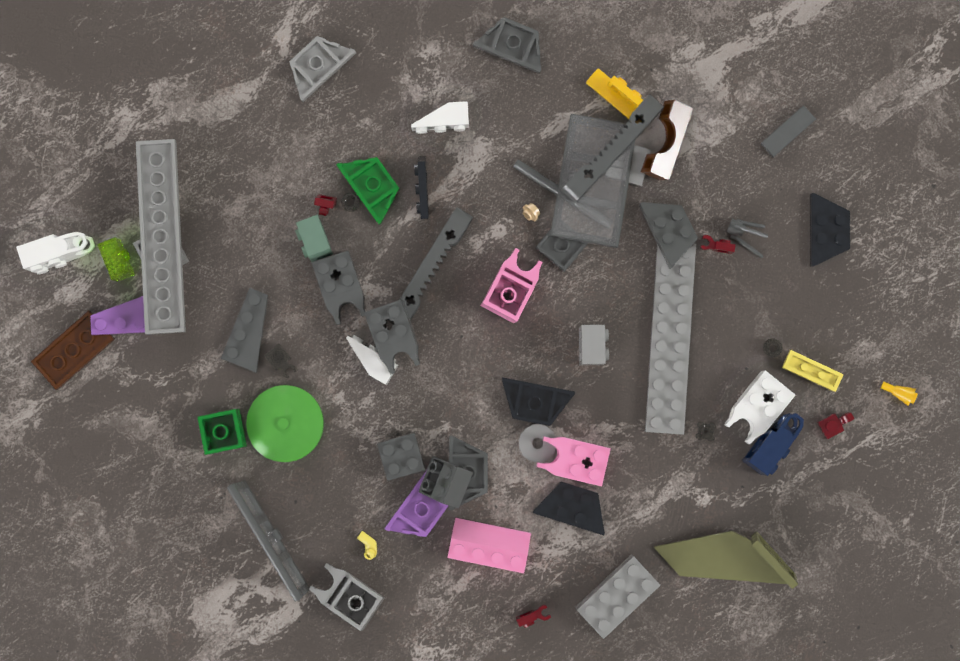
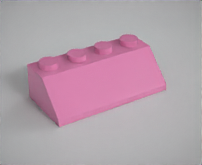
[447,518,531,573]

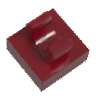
[314,194,337,216]

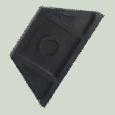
[810,193,850,267]
[502,377,575,426]
[533,481,605,536]

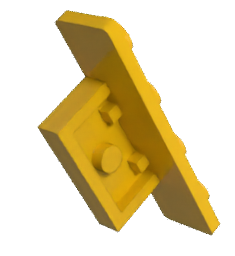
[586,69,643,124]

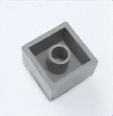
[579,325,609,365]

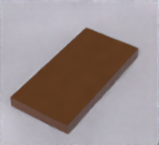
[31,310,115,390]

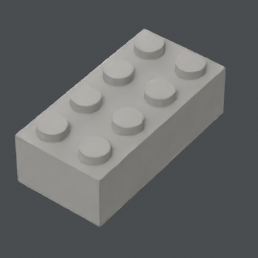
[575,554,660,639]

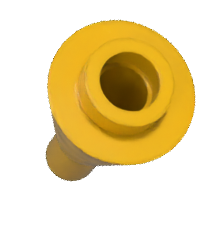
[881,381,918,406]

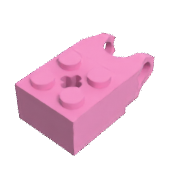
[480,248,543,323]
[536,436,611,486]

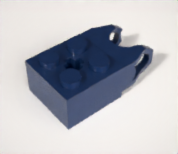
[742,413,804,476]

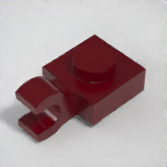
[700,235,736,254]
[817,412,855,439]
[516,605,551,628]

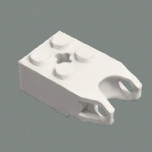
[16,232,95,274]
[724,370,795,444]

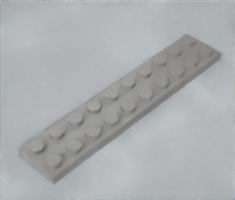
[136,139,186,335]
[645,244,696,435]

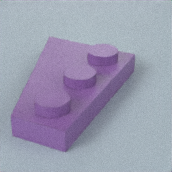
[90,296,145,335]

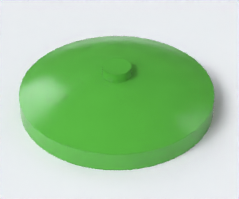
[246,385,324,462]

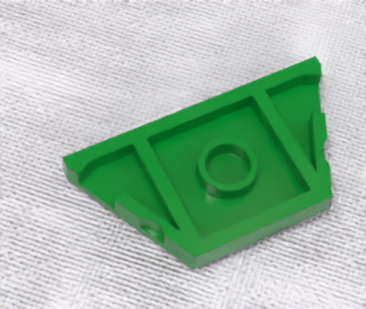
[336,157,400,225]

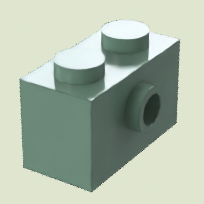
[295,215,333,262]

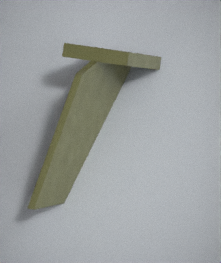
[654,531,798,589]

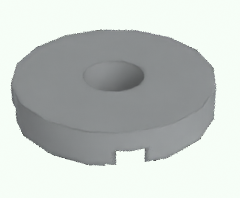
[519,424,556,462]

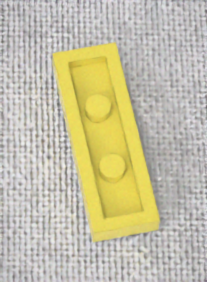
[782,350,844,392]

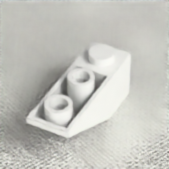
[411,101,469,134]
[346,335,399,385]

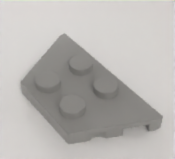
[289,36,356,102]

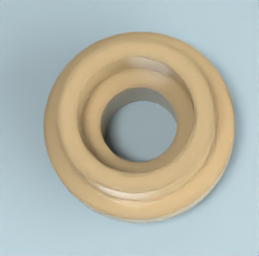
[523,203,540,221]

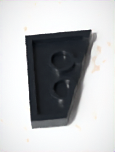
[414,156,429,219]

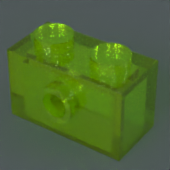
[97,237,135,282]

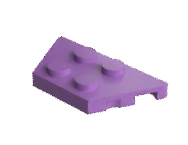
[384,470,448,537]

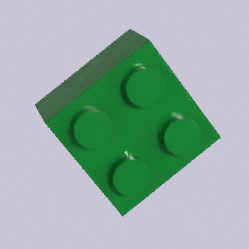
[197,409,247,455]

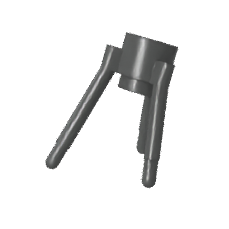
[727,218,768,258]

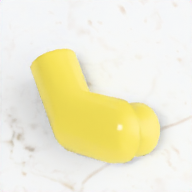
[357,531,377,560]

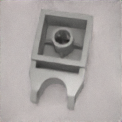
[309,563,385,631]

